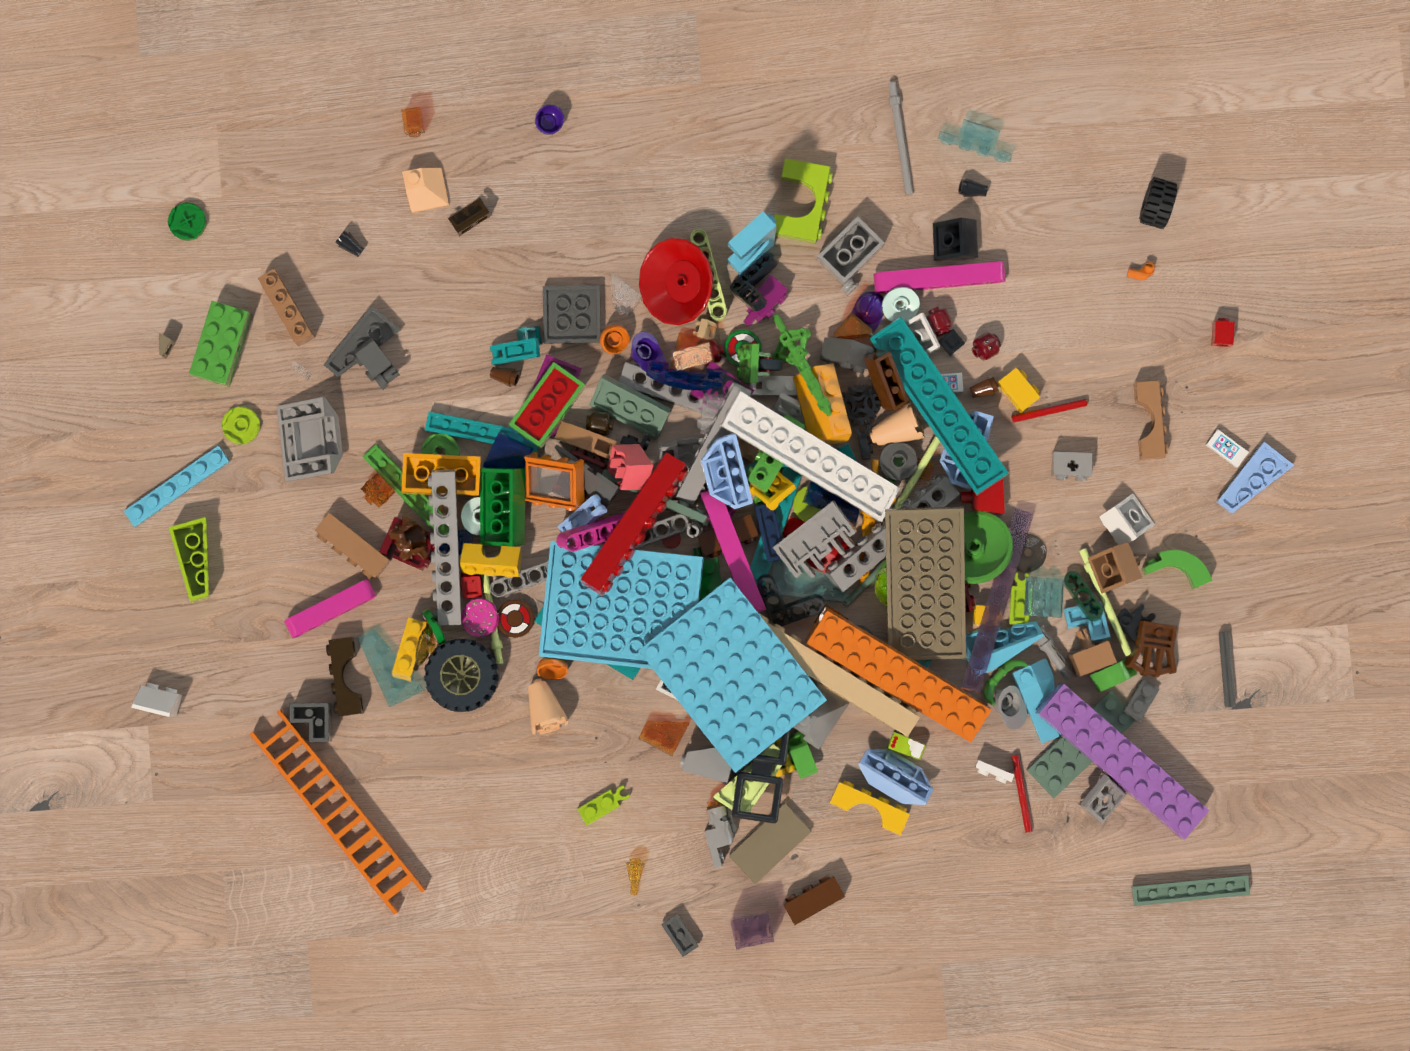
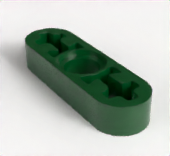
[1064,571,1103,622]

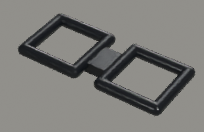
[732,729,791,824]

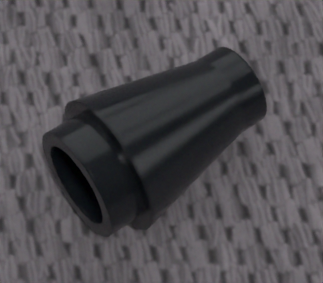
[958,178,988,197]
[335,230,365,257]

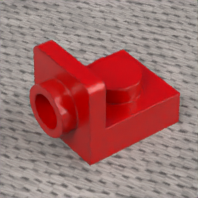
[461,570,482,599]

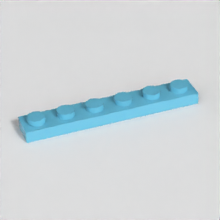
[124,446,230,527]

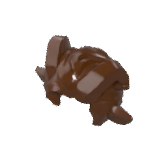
[389,516,428,560]

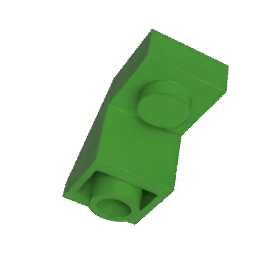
[788,731,818,779]

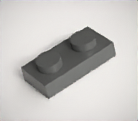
[1123,679,1160,722]
[661,914,699,957]

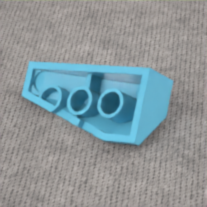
[966,622,1043,677]

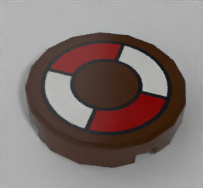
[497,599,535,638]

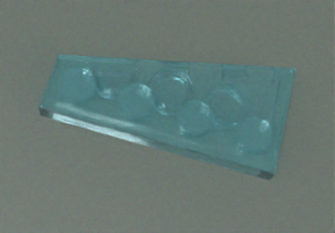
[772,559,848,603]
[357,629,425,707]

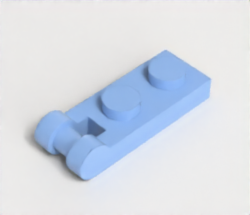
[557,494,607,542]

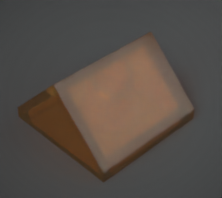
[834,312,873,339]

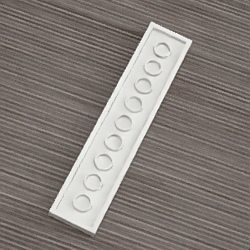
[720,391,900,522]

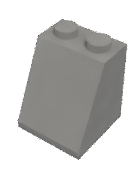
[679,747,731,783]

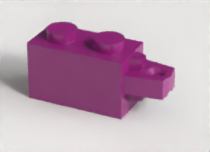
[743,275,788,327]

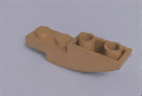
[554,421,622,460]

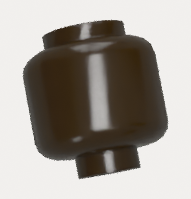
[586,411,614,436]

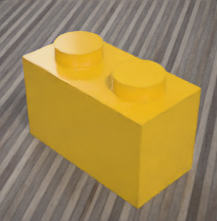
[997,368,1040,413]

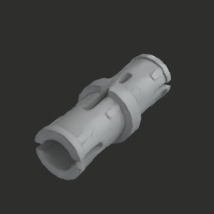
[687,521,703,538]

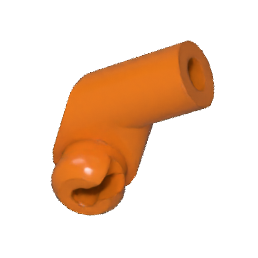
[1127,262,1155,280]

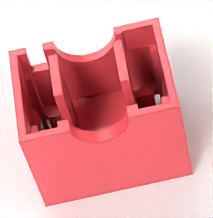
[607,444,653,490]

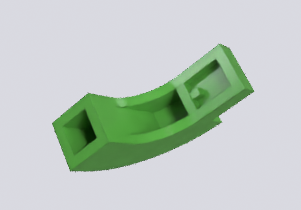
[1142,550,1213,589]

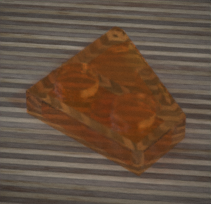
[638,721,689,756]

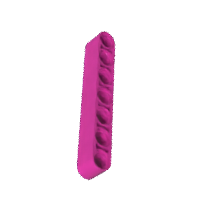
[873,261,1006,294]
[700,490,766,613]

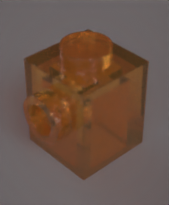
[401,107,425,137]

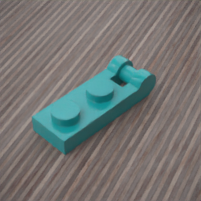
[490,338,540,366]

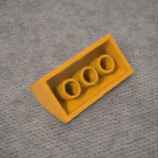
[793,363,852,445]
[401,453,481,497]

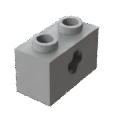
[1051,452,1093,481]

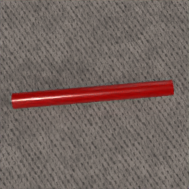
[1011,399,1087,423]
[1011,755,1033,833]

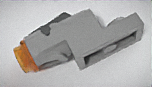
[705,800,737,869]

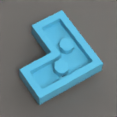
[1063,601,1110,643]

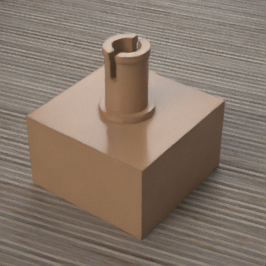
[1088,542,1142,593]
[1068,628,1117,677]

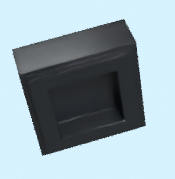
[938,329,965,356]

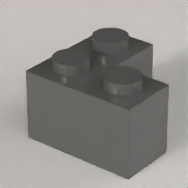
[820,337,877,374]
[290,703,332,742]

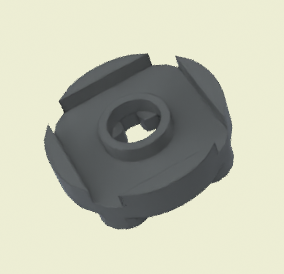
[879,443,918,481]

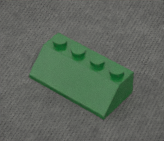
[480,468,525,547]

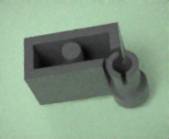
[353,337,400,390]

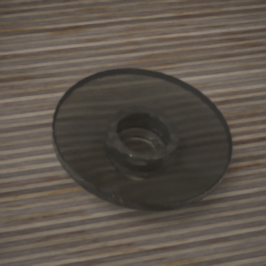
[1010,534,1046,572]

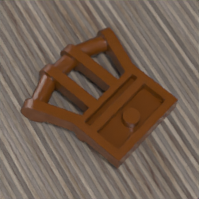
[1125,620,1177,678]

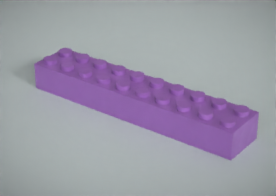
[1035,683,1210,840]

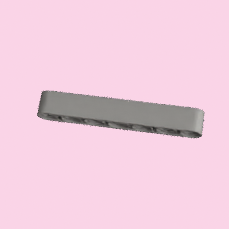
[674,382,751,506]

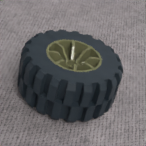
[424,638,499,712]

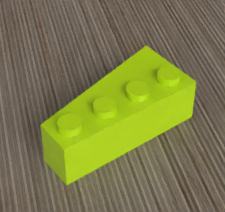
[168,517,210,603]

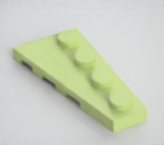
[713,745,789,812]

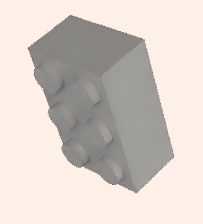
[816,216,885,286]

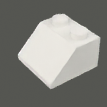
[1099,493,1155,545]
[131,683,182,717]

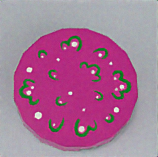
[461,599,499,637]

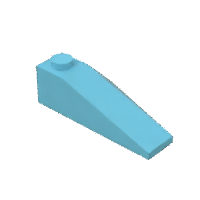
[1011,658,1060,744]

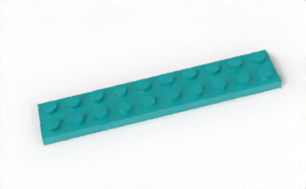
[870,317,1009,495]

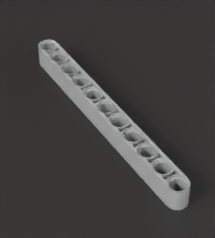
[490,514,689,598]

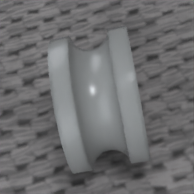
[840,278,859,296]

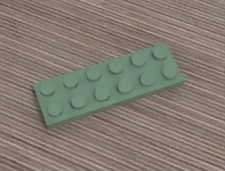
[1027,691,1136,798]

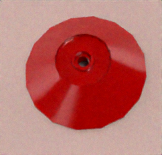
[639,238,713,326]

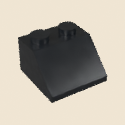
[933,217,978,261]

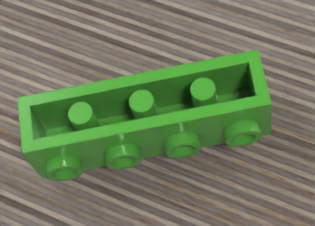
[746,414,806,494]

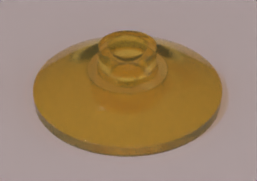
[416,627,435,665]

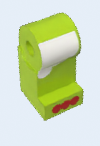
[887,732,926,760]

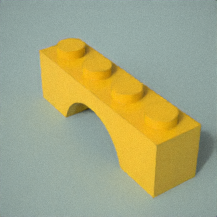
[829,780,910,835]

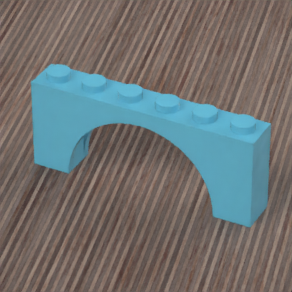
[727,211,776,275]

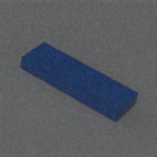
[754,504,782,563]

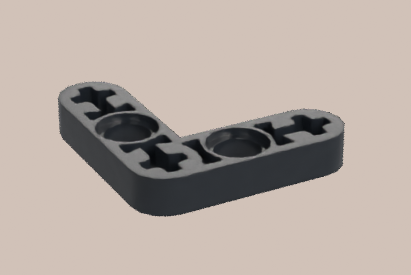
[730,253,778,312]
[757,574,825,626]

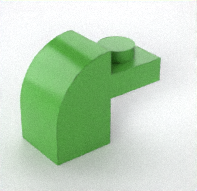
[1090,657,1137,693]

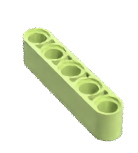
[690,229,727,322]

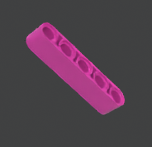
[556,512,626,551]
[284,579,377,639]

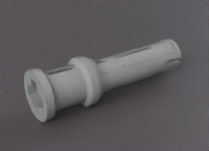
[1037,624,1075,680]

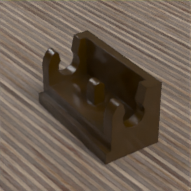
[448,198,491,237]

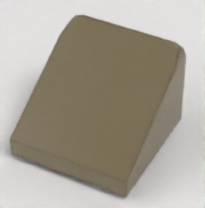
[159,333,175,359]

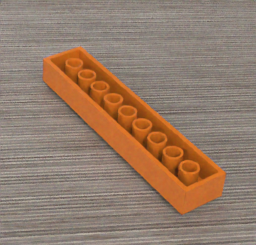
[805,607,992,742]

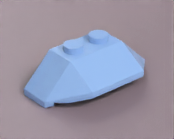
[940,411,994,489]
[701,433,753,509]
[858,749,934,805]

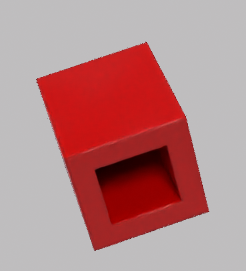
[1211,318,1235,347]

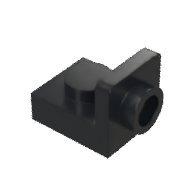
[620,433,651,450]

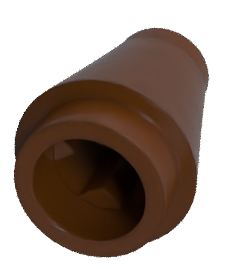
[490,367,520,387]
[969,377,999,398]

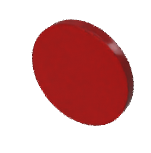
[662,531,681,549]

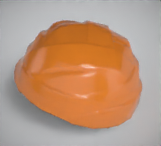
[599,324,629,354]
[536,657,568,680]

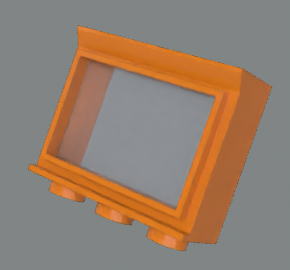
[524,452,584,511]

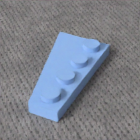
[1216,442,1295,514]

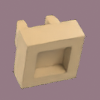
[693,319,717,341]

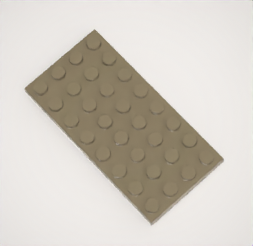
[885,507,966,660]

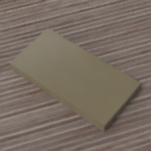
[729,803,811,884]

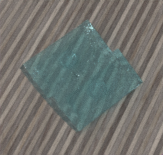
[1024,577,1064,618]

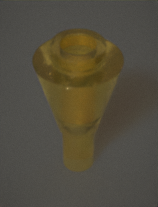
[626,858,645,895]

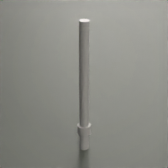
[888,82,913,195]

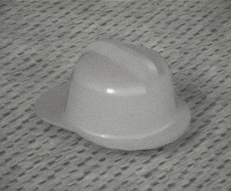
[993,685,1027,729]

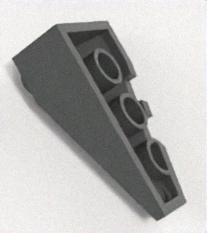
[554,444,620,509]

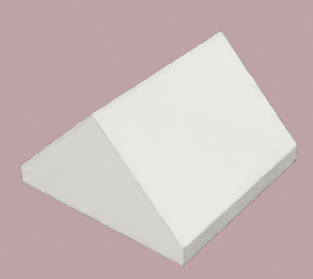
[905,313,940,355]

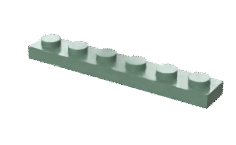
[602,469,710,526]
[1131,875,1250,906]

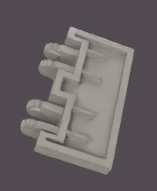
[773,501,857,578]

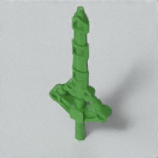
[772,314,832,416]

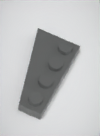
[324,306,401,377]

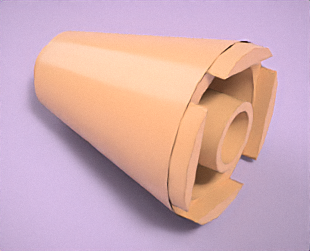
[870,402,925,445]
[528,679,569,735]

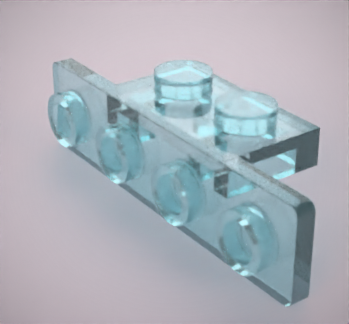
[938,119,1012,163]

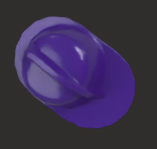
[849,291,884,335]
[631,332,666,375]

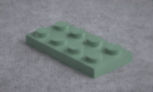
[589,374,671,440]

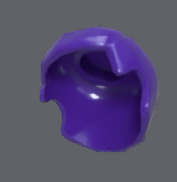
[535,104,565,135]

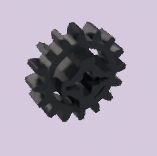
[842,384,880,426]

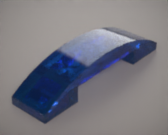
[646,360,725,390]

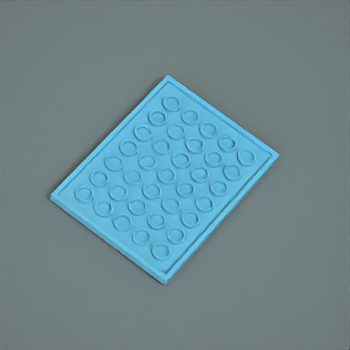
[539,541,704,669]
[638,578,827,773]

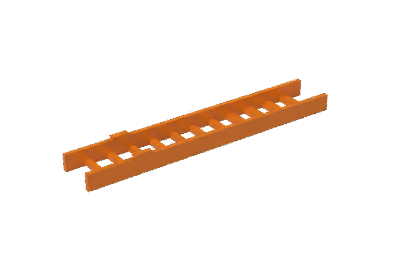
[250,709,426,915]

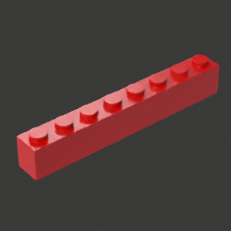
[581,452,688,596]

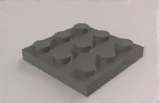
[543,285,601,344]

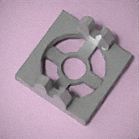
[1078,774,1126,824]

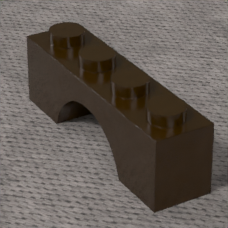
[326,637,364,717]

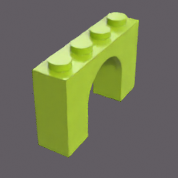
[774,158,833,244]

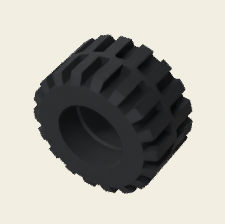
[1139,177,1178,229]

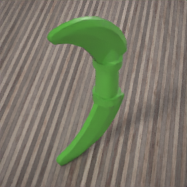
[984,659,1027,705]

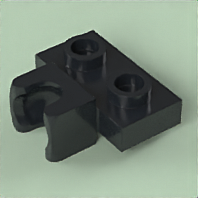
[1116,603,1156,643]

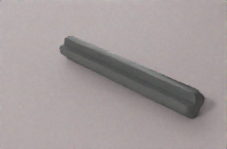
[1219,631,1236,707]

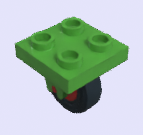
[736,344,783,384]

